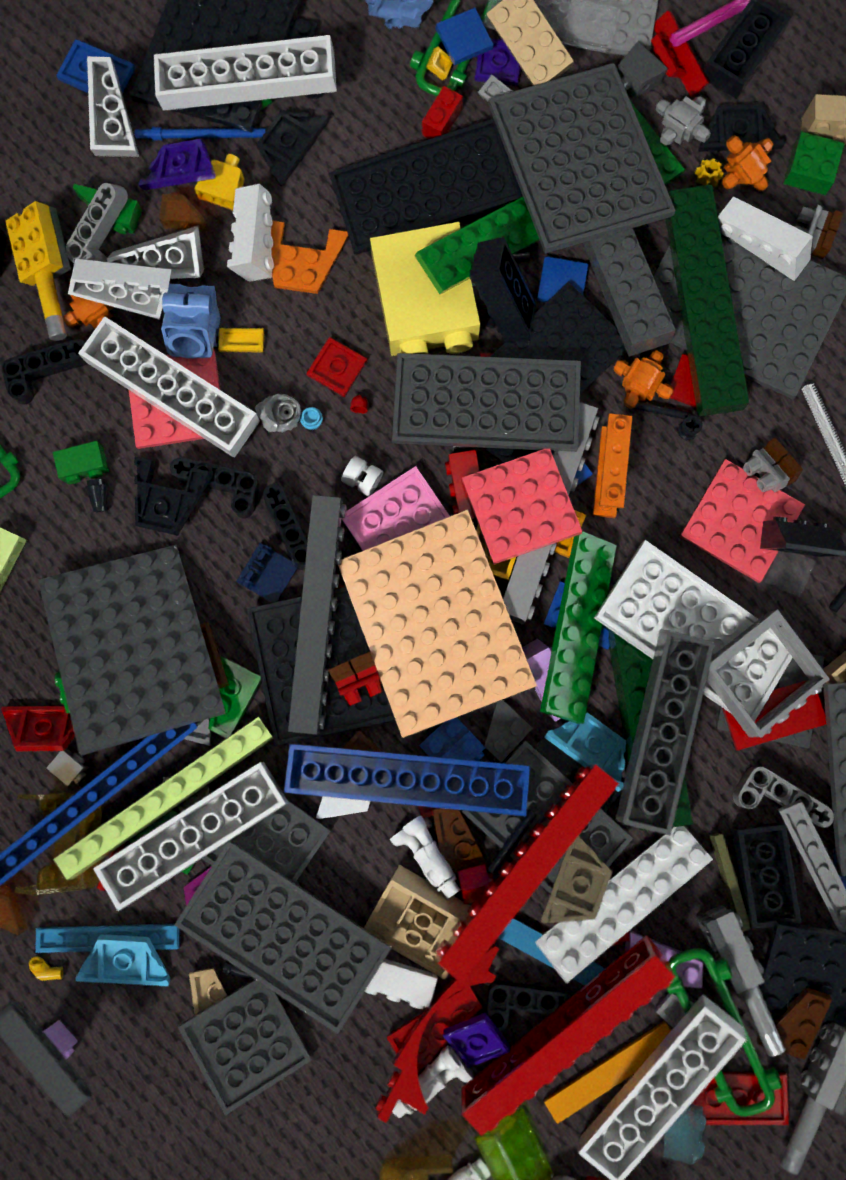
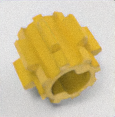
[695,158,724,187]

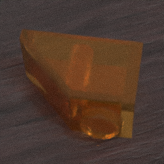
[159,193,208,231]
[0,885,27,935]

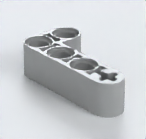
[65,183,128,263]
[733,767,834,827]

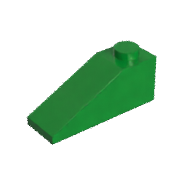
[73,184,142,234]

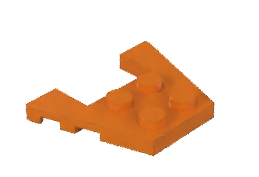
[271,221,349,294]

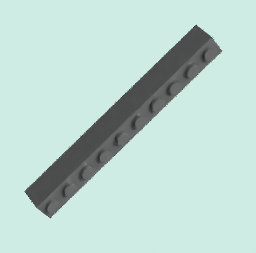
[288,495,346,734]

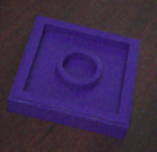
[475,39,520,86]
[443,1013,510,1068]

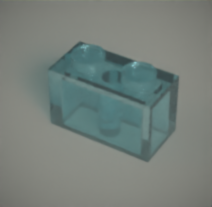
[664,1104,706,1165]

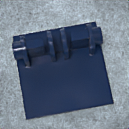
[236,543,297,603]

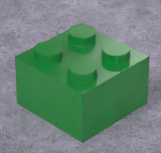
[783,131,845,195]

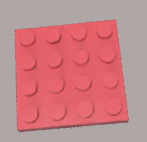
[129,348,220,449]
[462,449,582,565]
[679,459,805,583]

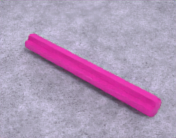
[670,0,750,47]

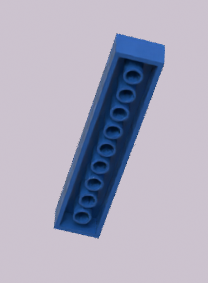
[284,744,530,816]

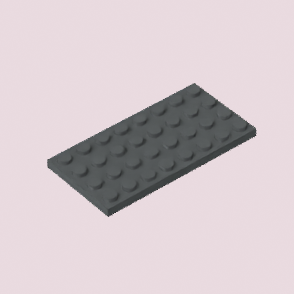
[392,353,581,452]
[175,840,392,1034]

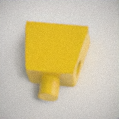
[194,154,244,210]

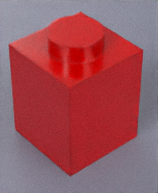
[457,865,494,904]

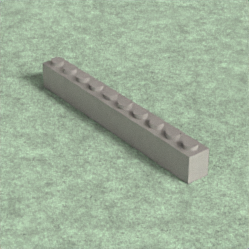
[503,402,600,624]

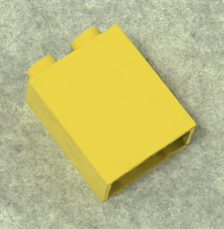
[370,222,480,356]

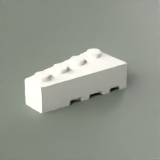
[87,56,139,157]
[227,184,274,281]
[718,197,813,281]
[107,226,204,279]
[68,259,171,319]

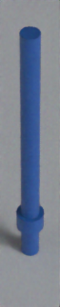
[135,127,266,141]

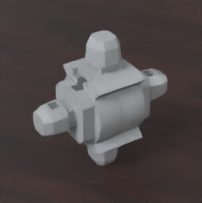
[656,96,711,145]

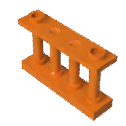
[592,413,632,518]

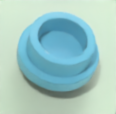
[300,407,323,430]

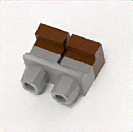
[795,205,844,259]
[743,438,803,493]

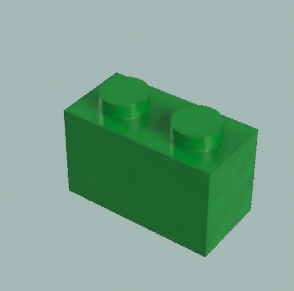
[53,441,109,484]

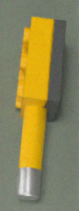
[6,201,71,341]

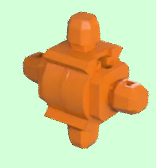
[722,136,773,191]
[63,282,113,329]
[613,350,674,409]

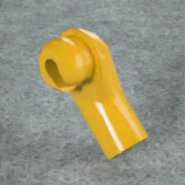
[29,956,63,981]

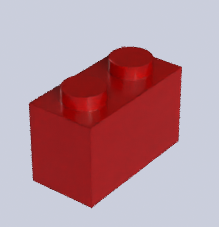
[422,86,463,139]

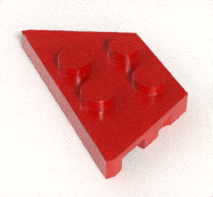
[1,706,75,751]

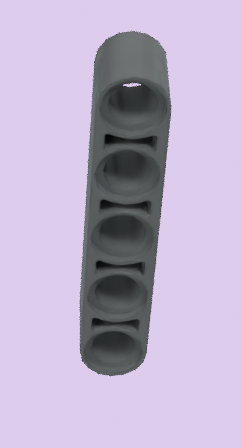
[0,1000,93,1116]

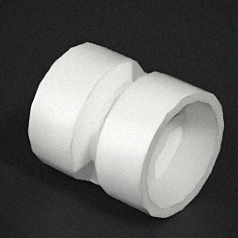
[341,455,383,497]

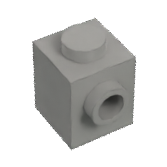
[47,750,90,786]

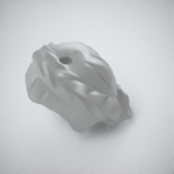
[255,394,301,433]

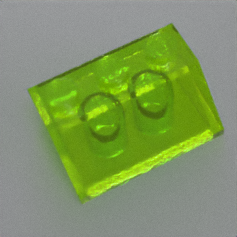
[474,1108,554,1180]

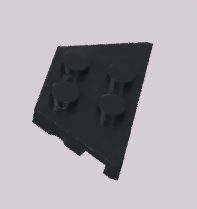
[698,104,785,152]
[256,110,329,187]

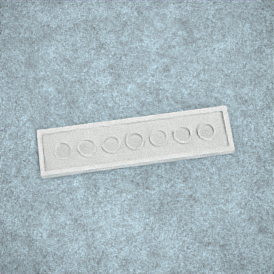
[535,826,713,983]

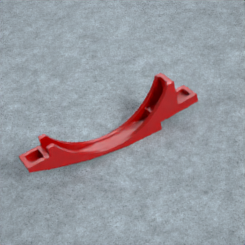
[375,946,499,1123]

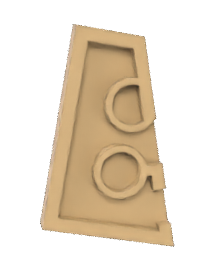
[189,967,227,1015]

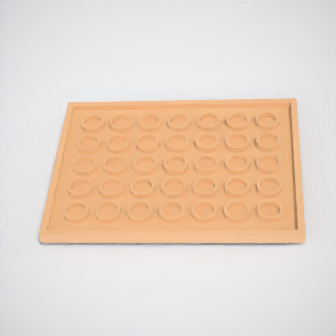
[338,510,537,738]

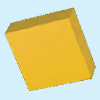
[426,47,453,80]

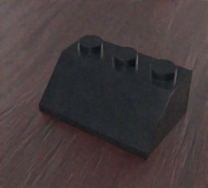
[760,517,846,557]

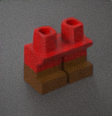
[329,652,383,706]

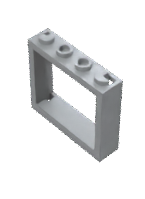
[706,610,829,738]

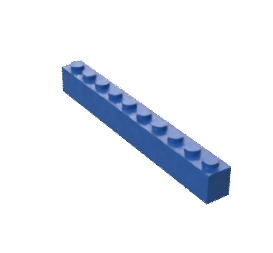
[0,723,198,885]

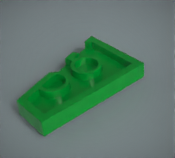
[208,656,262,739]

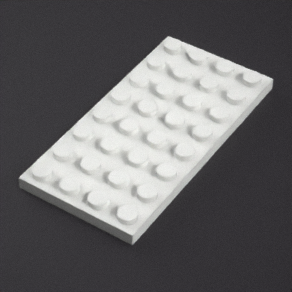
[594,540,793,722]

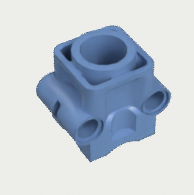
[366,0,433,29]
[161,284,220,358]

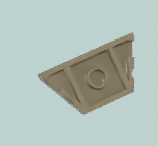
[541,835,612,924]

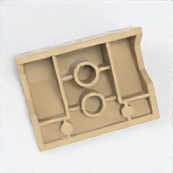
[364,865,470,980]

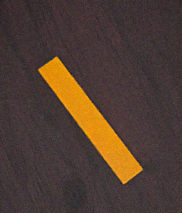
[543,1021,671,1124]

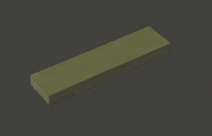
[709,833,751,932]

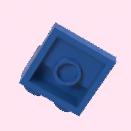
[419,717,485,761]

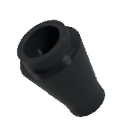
[85,479,108,513]

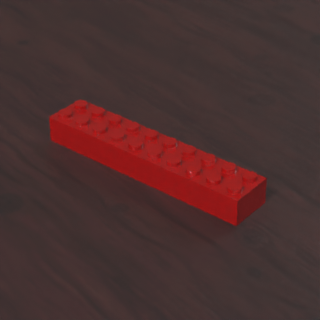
[435,765,619,984]
[461,935,675,1136]

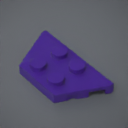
[139,139,216,190]

